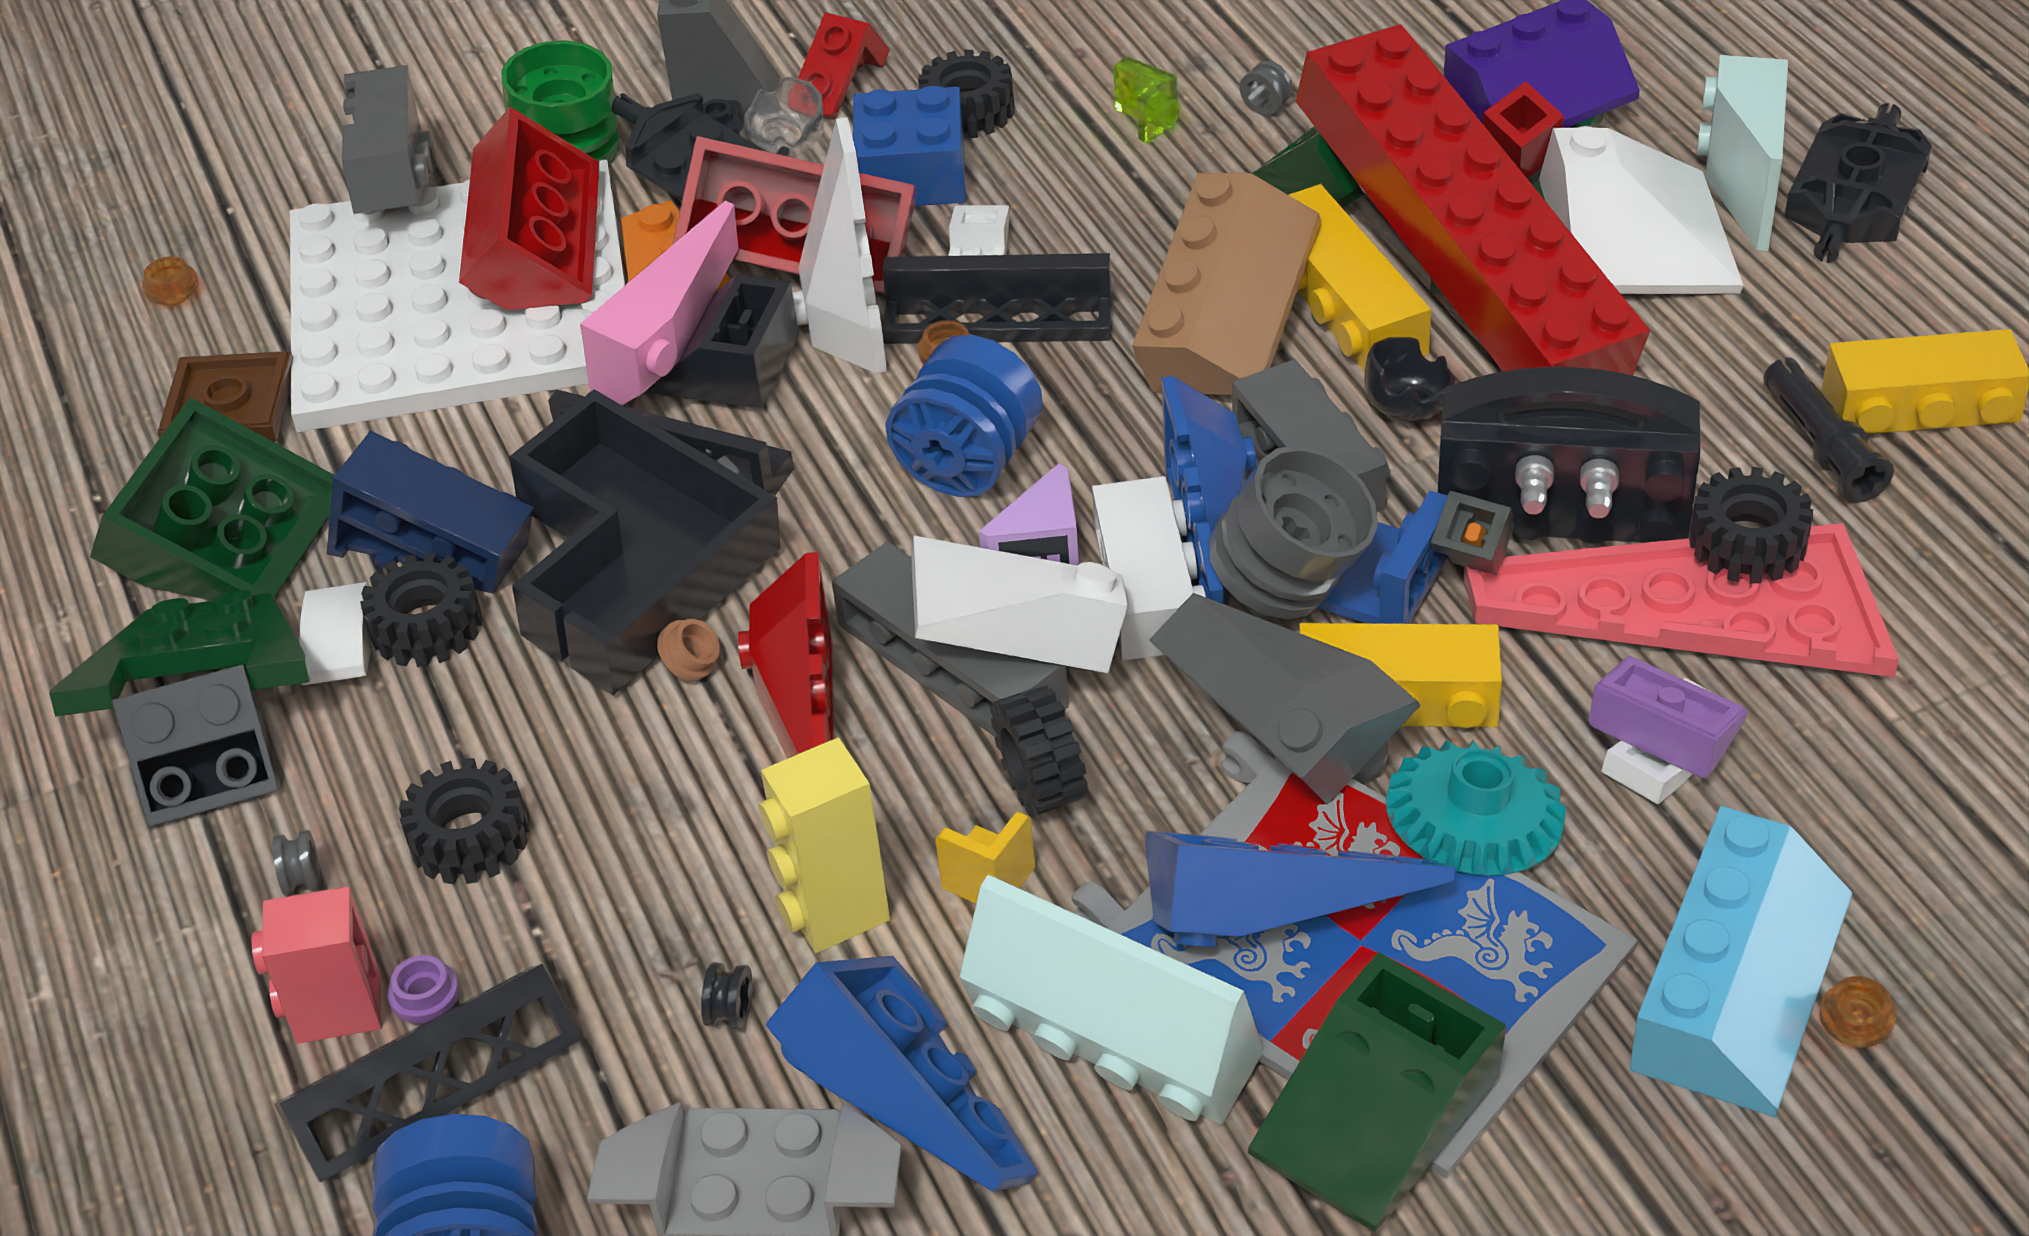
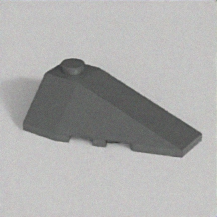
[1149,593,1421,805]

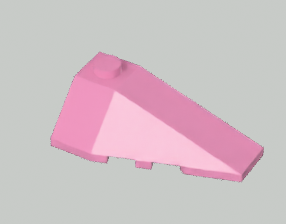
[580,201,738,405]

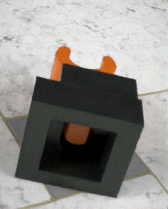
[1430,491,1515,575]

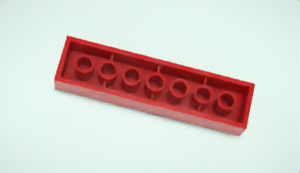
[1295,24,1651,375]

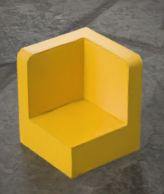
[935,811,1035,903]

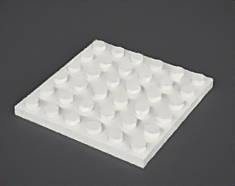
[290,160,626,432]

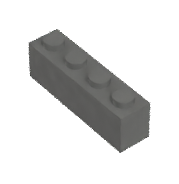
[832,541,1069,737]

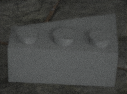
[342,65,436,214]

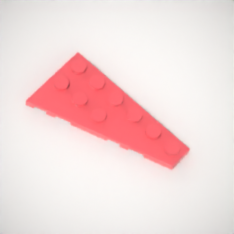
[1463,523,1899,677]

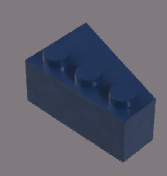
[327,430,534,594]

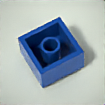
[853,86,966,206]

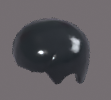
[1364,337,1457,421]

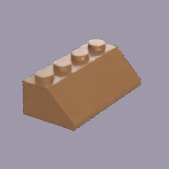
[1132,173,1321,395]

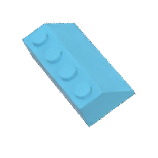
[1629,806,1852,1118]

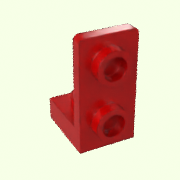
[789,12,890,119]

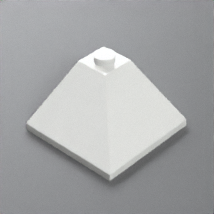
[1539,126,1743,294]
[911,536,1128,673]

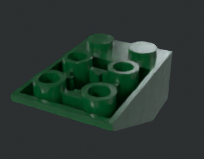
[1248,952,1507,1233]

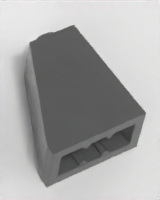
[657,0,781,116]

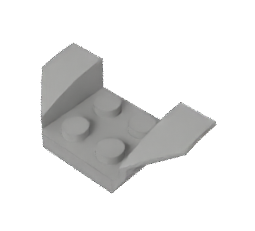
[587,1101,902,1236]

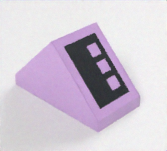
[979,463,1079,566]

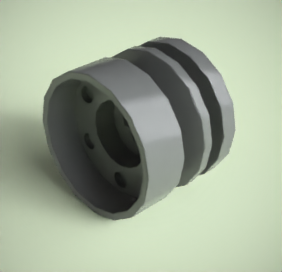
[1208,445,1378,619]

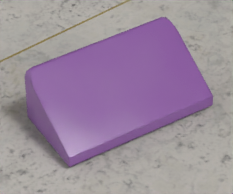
[1588,656,1748,778]

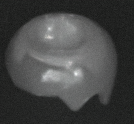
[744,77,824,158]

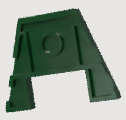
[49,590,311,717]

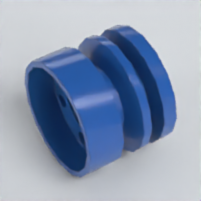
[885,335,1043,497]
[372,1114,538,1236]

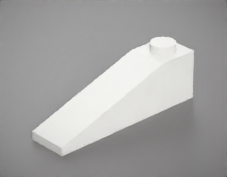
[793,117,887,373]

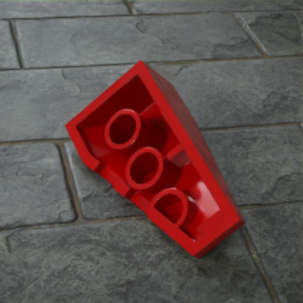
[738,552,834,759]

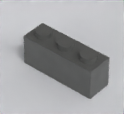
[1232,359,1390,512]

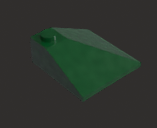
[90,397,335,600]

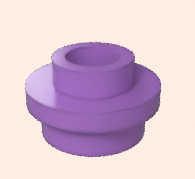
[387,955,459,1023]

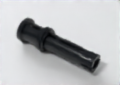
[1763,357,1894,502]

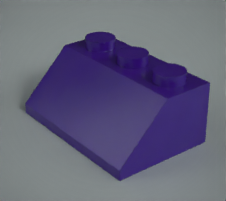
[1444,0,1640,128]

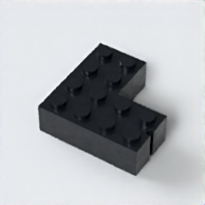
[509,389,781,695]

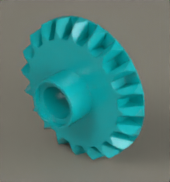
[1386,740,1566,876]

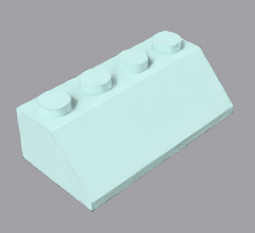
[959,874,1264,1125]

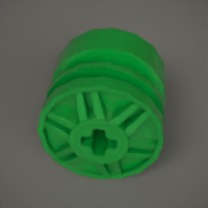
[501,40,619,164]

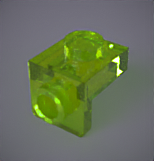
[1113,56,1180,144]

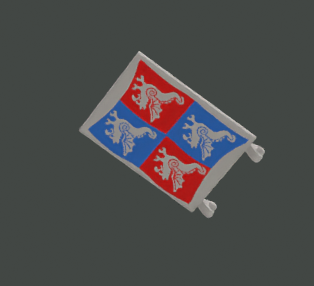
[1072,731,1638,1179]

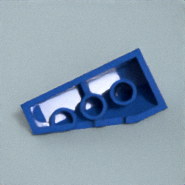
[1161,376,1257,606]
[1145,830,1456,947]
[765,956,1039,1192]

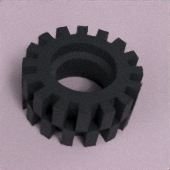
[918,50,1015,139]
[1689,467,1813,583]
[360,553,482,667]
[990,684,1088,817]
[399,758,529,884]

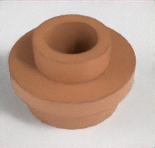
[657,619,720,681]

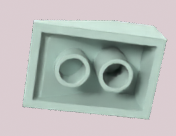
[1697,55,1788,251]

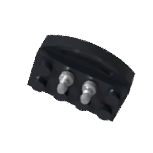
[1437,367,1701,544]

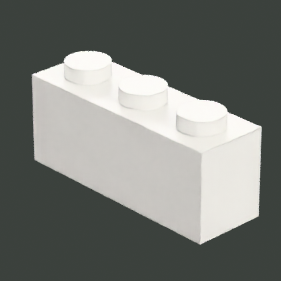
[1092,476,1206,661]

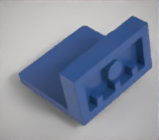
[1318,491,1448,624]

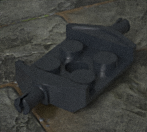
[611,93,790,201]
[1785,103,1932,263]

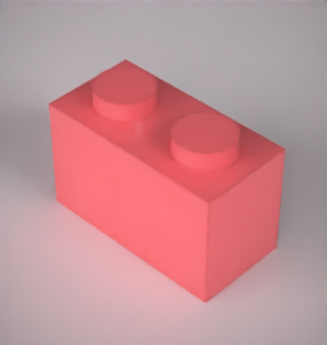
[252,886,381,1044]

